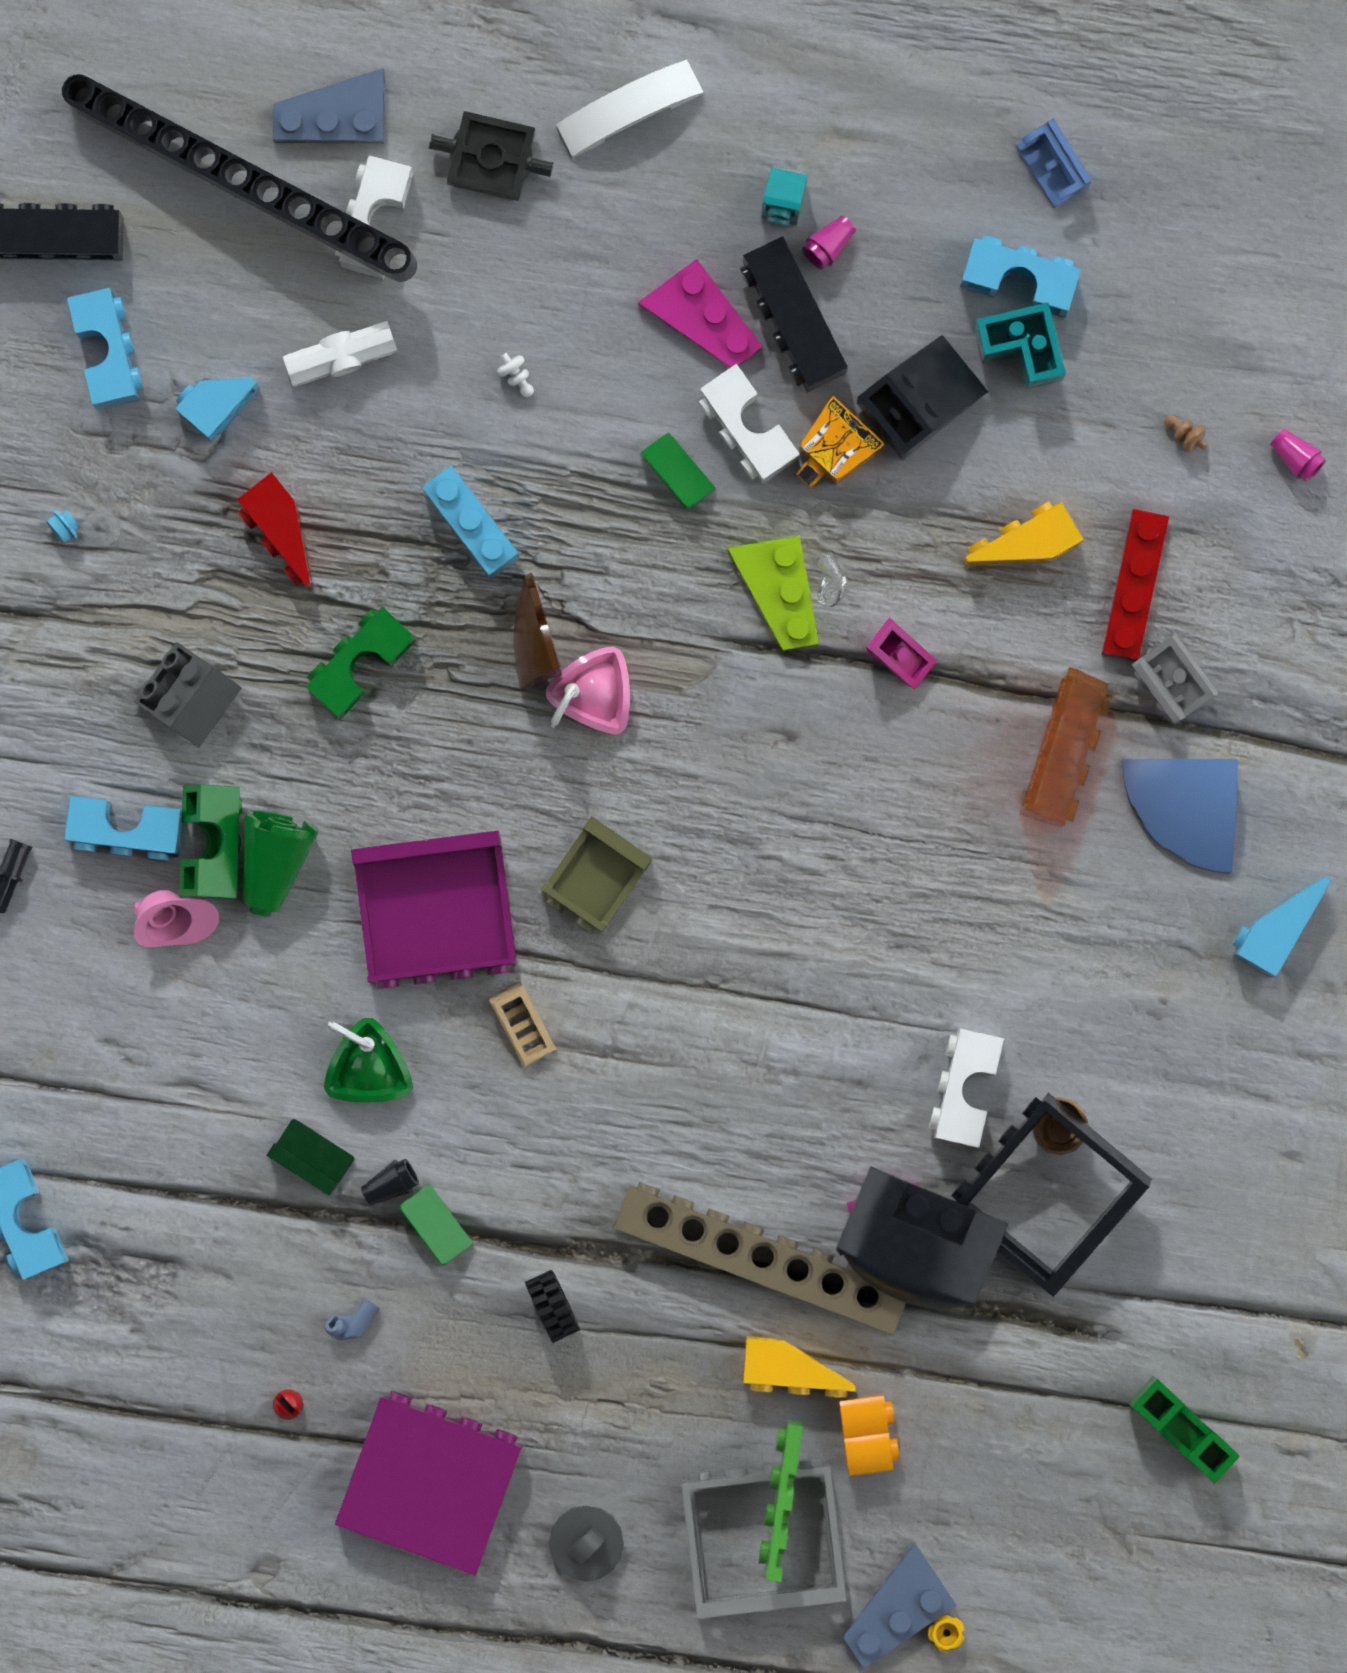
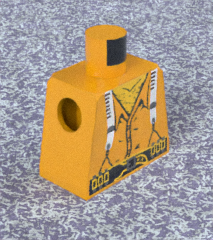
[795,396,885,489]

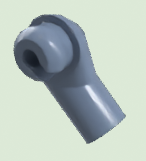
[325,1299,379,1340]

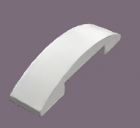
[556,60,703,158]

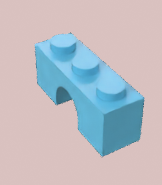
[960,236,1081,317]
[67,288,143,410]
[422,465,520,580]
[64,796,183,861]
[0,1159,69,1280]

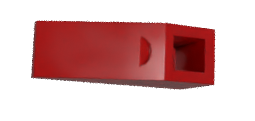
[237,472,313,590]

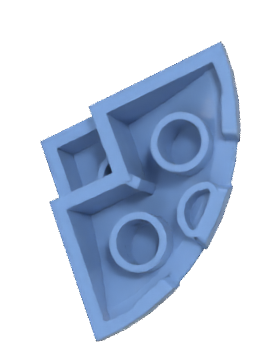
[1122,759,1238,873]

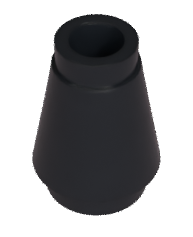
[361,1159,419,1206]

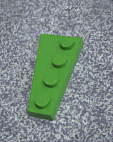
[758,1420,803,1582]

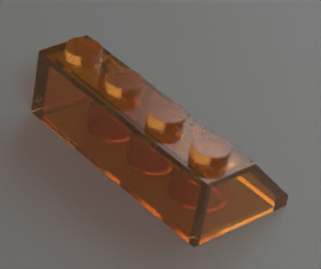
[1019,667,1112,828]

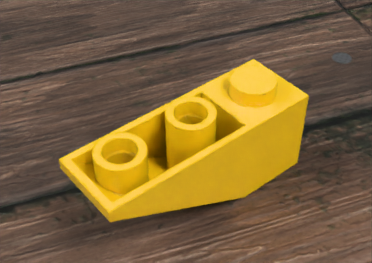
[963,501,1084,566]
[743,1336,856,1398]

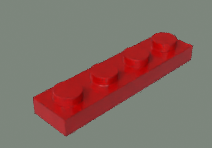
[1101,509,1169,661]

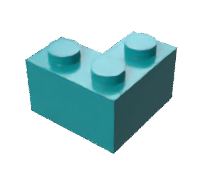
[974,302,1066,389]

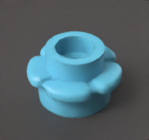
[46,510,79,544]

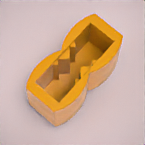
[838,1393,900,1476]

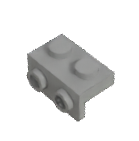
[1132,634,1219,724]

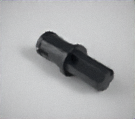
[0,839,33,913]

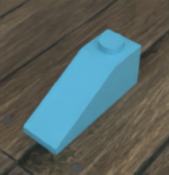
[1232,876,1332,978]

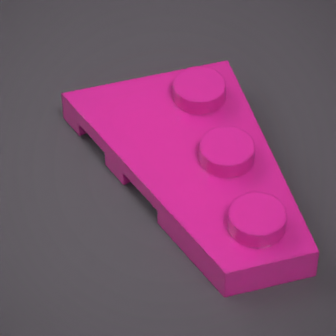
[638,259,763,368]

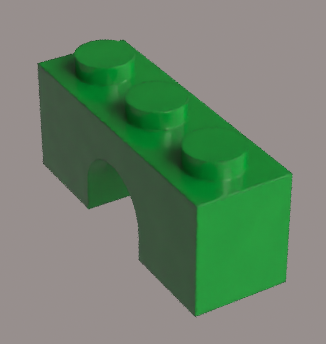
[306,606,417,721]
[179,784,242,899]
[1128,1376,1240,1483]

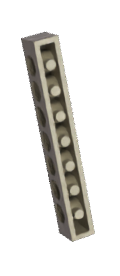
[614,1182,906,1335]

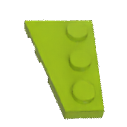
[727,535,819,652]

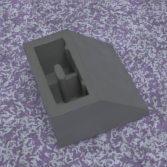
[133,642,242,748]

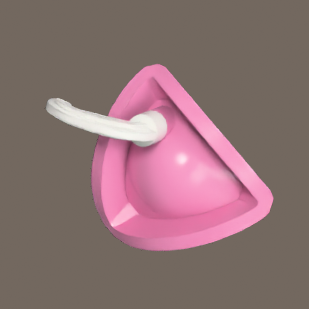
[546,647,630,735]

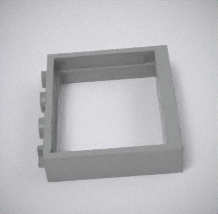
[681,1458,846,1619]

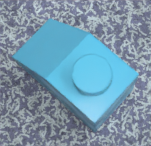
[175,377,260,443]

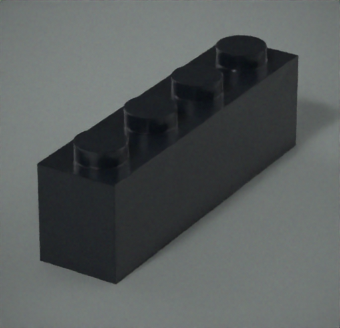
[0,203,124,261]
[740,236,848,393]

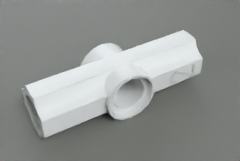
[283,321,398,388]

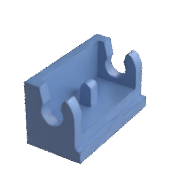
[1016,118,1092,209]

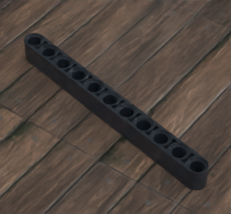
[62,74,417,282]

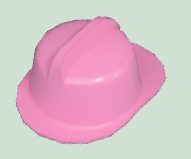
[133,890,219,948]

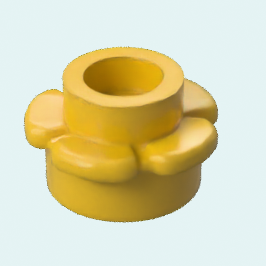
[928,1614,964,1652]

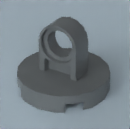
[549,1505,624,1581]

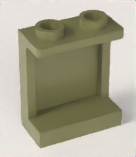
[541,816,653,934]

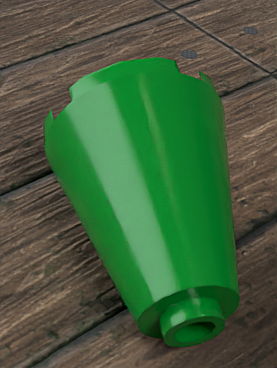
[243,810,319,917]

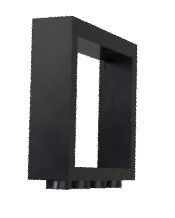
[951,1092,1152,1297]

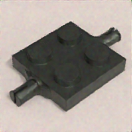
[429,111,554,201]

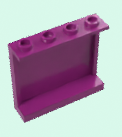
[351,830,517,989]
[335,1391,523,1576]

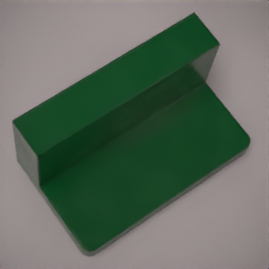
[266,1119,354,1196]

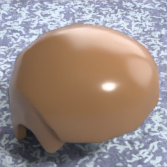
[1033,1097,1089,1155]

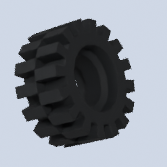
[525,1269,580,1343]

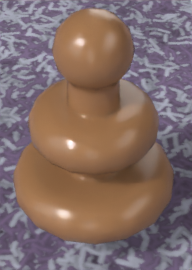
[1164,415,1208,452]

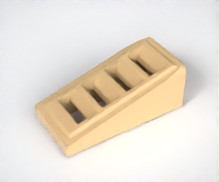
[488,982,557,1067]

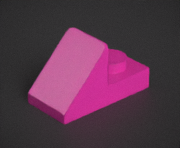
[866,618,937,690]

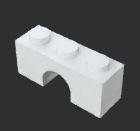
[335,155,414,279]
[698,364,800,484]
[929,1028,1004,1148]

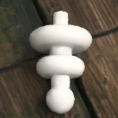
[497,353,534,397]

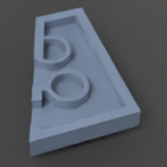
[273,68,384,144]
[842,1542,957,1668]

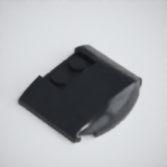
[836,1166,1009,1309]

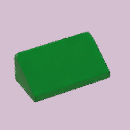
[640,432,716,512]
[398,1183,473,1266]

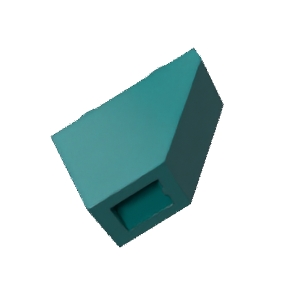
[761,167,808,228]

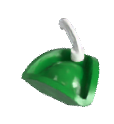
[324,1018,413,1103]

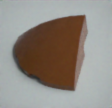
[513,573,562,691]

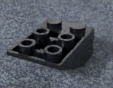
[856,335,988,460]

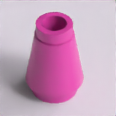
[802,216,856,269]
[1270,429,1326,482]

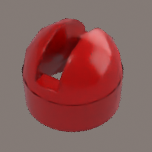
[273,1389,304,1420]

